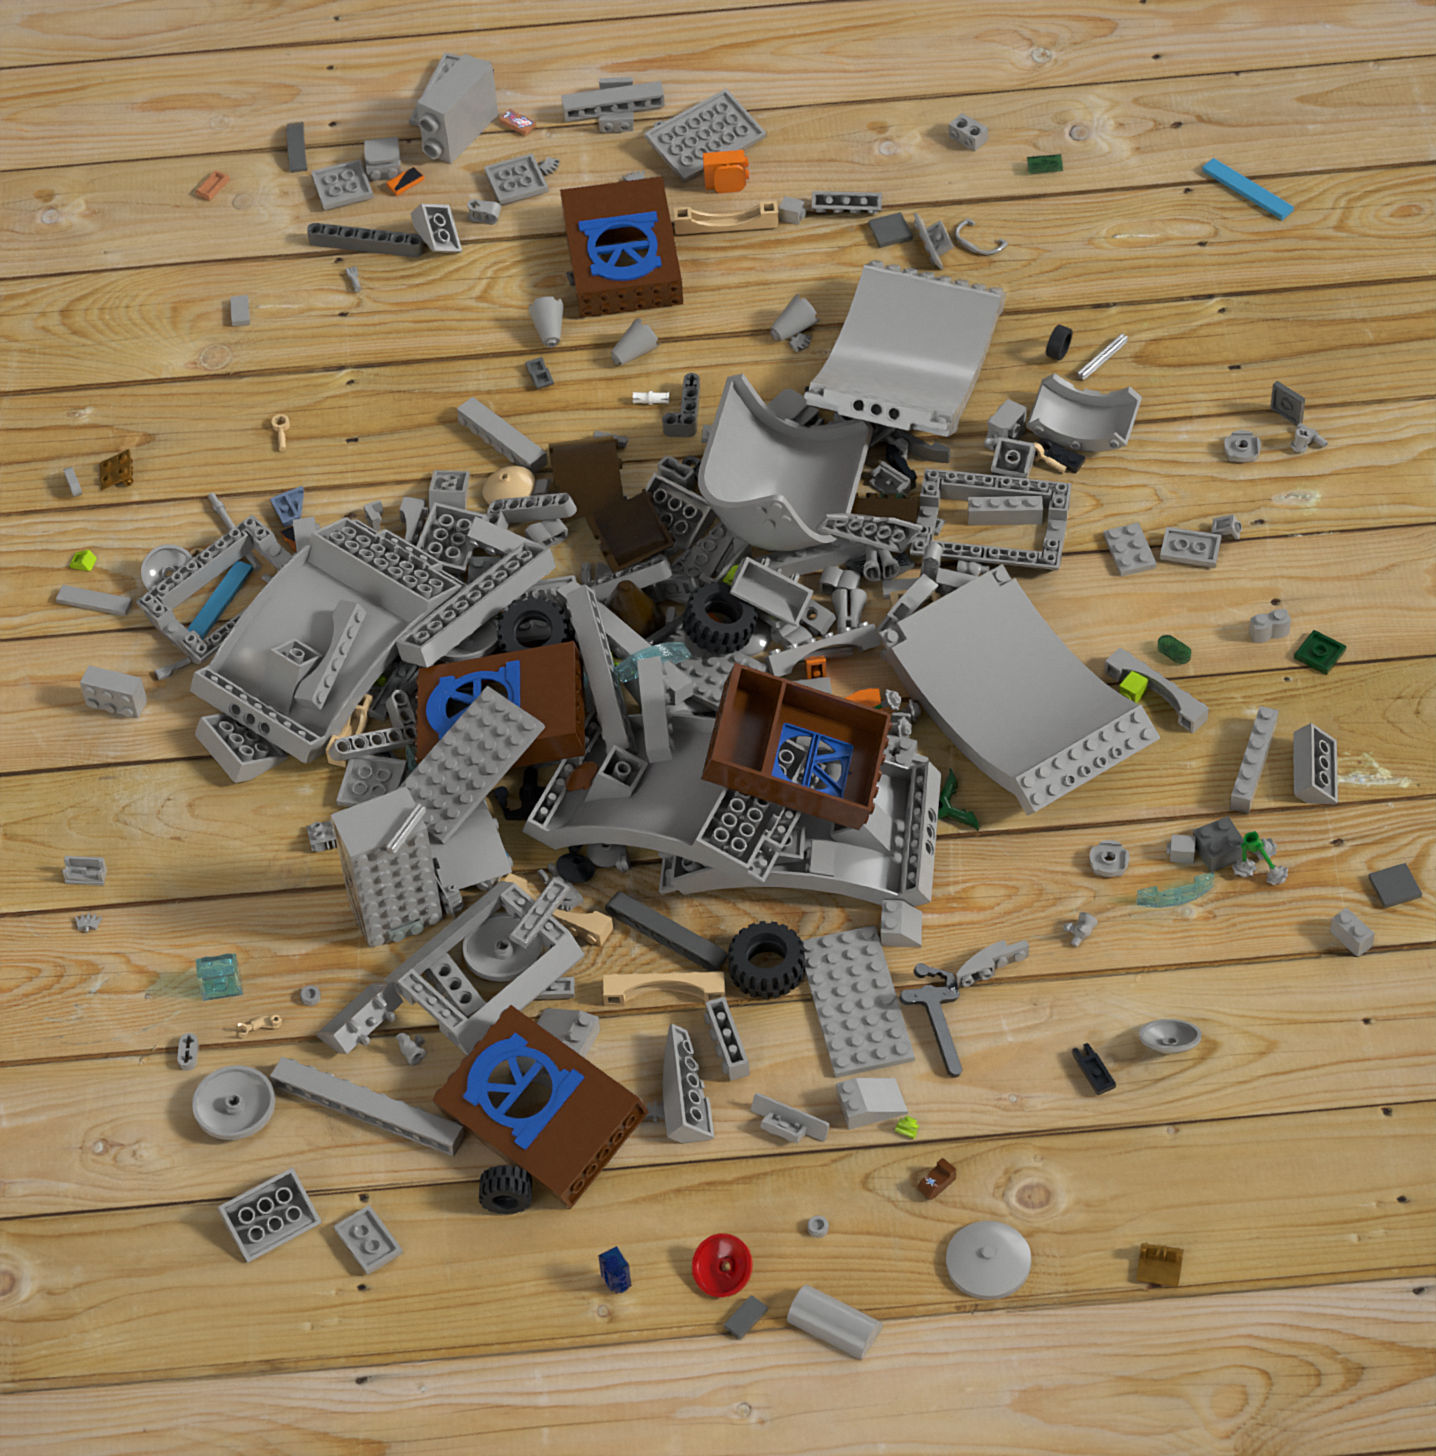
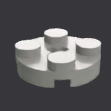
[1224,430,1261,462]
[1089,840,1129,877]

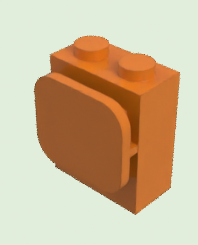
[703,150,749,193]

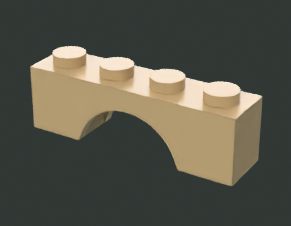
[326,694,373,767]

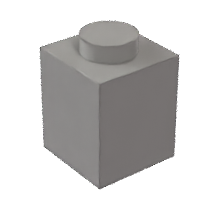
[779,196,806,225]
[1166,835,1196,864]

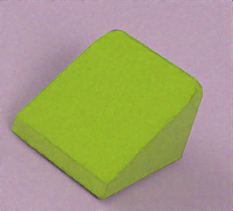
[69,550,97,571]

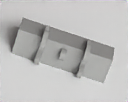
[730,557,813,627]
[316,982,404,1054]

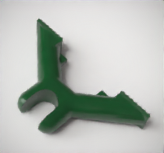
[937,768,979,831]

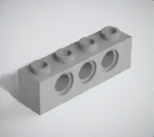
[799,598,837,636]
[424,953,486,1019]

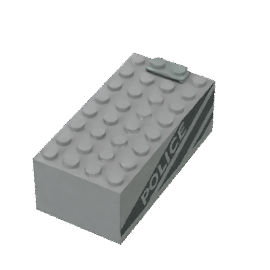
[331,786,443,948]

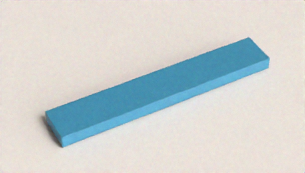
[1202,158,1294,220]
[187,561,254,641]

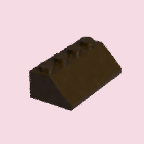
[851,492,918,524]

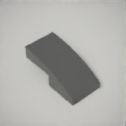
[525,357,554,389]

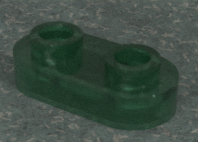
[1157,635,1192,664]

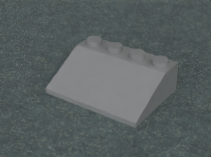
[645,472,717,551]
[416,502,487,574]
[194,713,288,783]
[510,1008,600,1089]
[217,1167,322,1263]

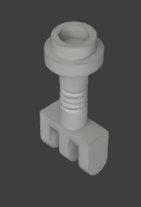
[880,434,908,460]

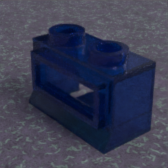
[598,1246,632,1294]

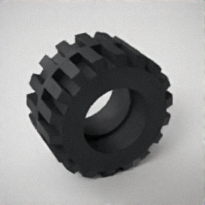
[479,1165,532,1215]

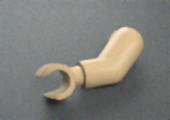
[237,1015,282,1038]

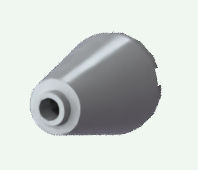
[770,294,820,341]
[528,296,563,348]
[610,318,660,365]

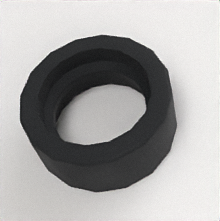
[1046,325,1073,361]

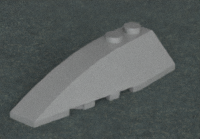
[815,513,923,554]
[663,1024,714,1143]

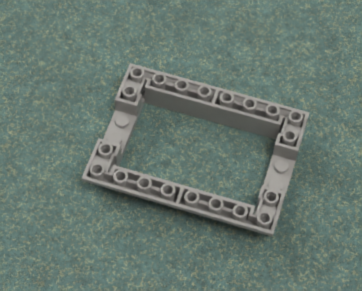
[910,468,1072,570]
[136,515,297,664]
[384,881,585,1056]

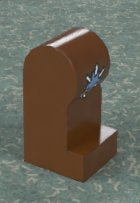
[917,1158,956,1200]

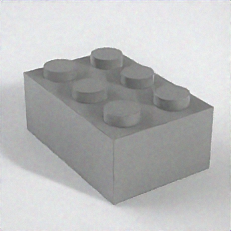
[80,665,147,718]

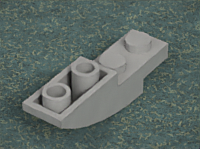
[876,574,939,633]
[956,940,1029,988]

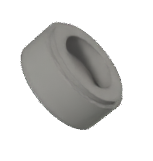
[300,986,321,1006]
[808,1216,829,1238]

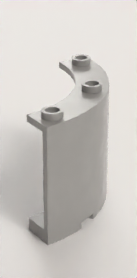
[1026,373,1142,452]
[428,798,513,889]

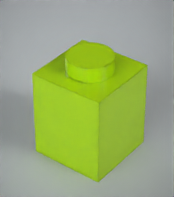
[1119,671,1148,703]

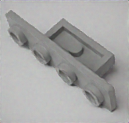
[913,212,954,269]
[751,1093,829,1143]

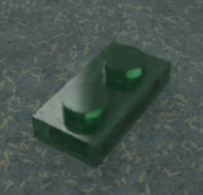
[1027,154,1063,174]

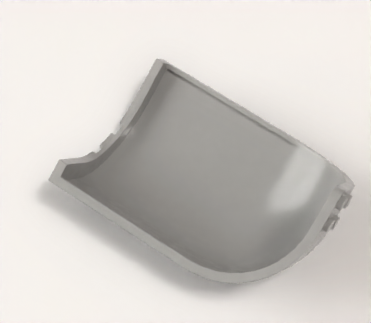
[698,373,873,552]

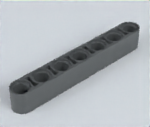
[307,223,424,257]
[605,892,728,972]

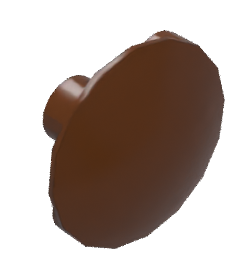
[565,761,600,792]

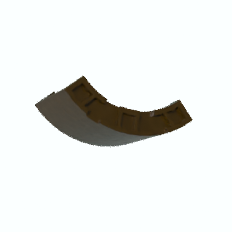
[548,435,627,520]
[585,488,676,574]

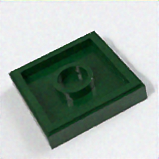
[1294,630,1347,675]

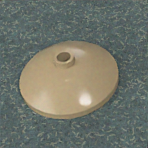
[482,466,536,505]

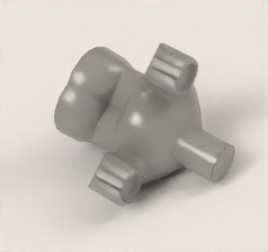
[957,560,989,576]
[1063,912,1098,947]
[396,1033,426,1065]

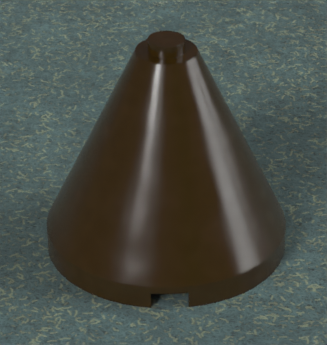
[603,580,666,658]

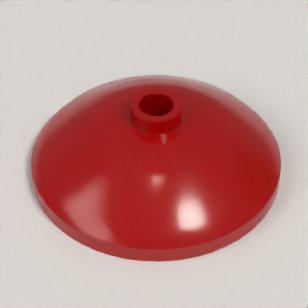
[692,1233,753,1298]

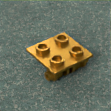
[100,449,134,491]
[1136,1242,1184,1287]

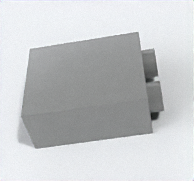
[417,54,498,164]

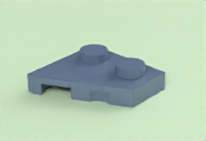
[270,486,304,528]

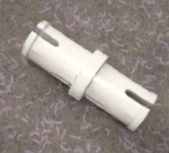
[633,391,669,405]

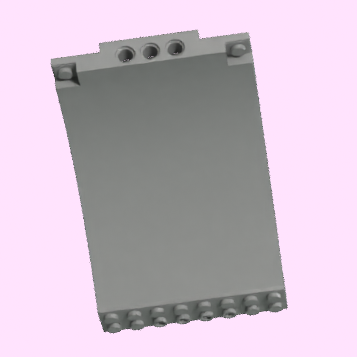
[804,260,1007,437]
[190,517,468,764]
[877,564,1160,816]
[522,707,826,886]
[658,746,941,907]

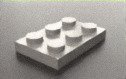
[1103,523,1157,576]
[1160,527,1222,568]
[334,1205,403,1275]

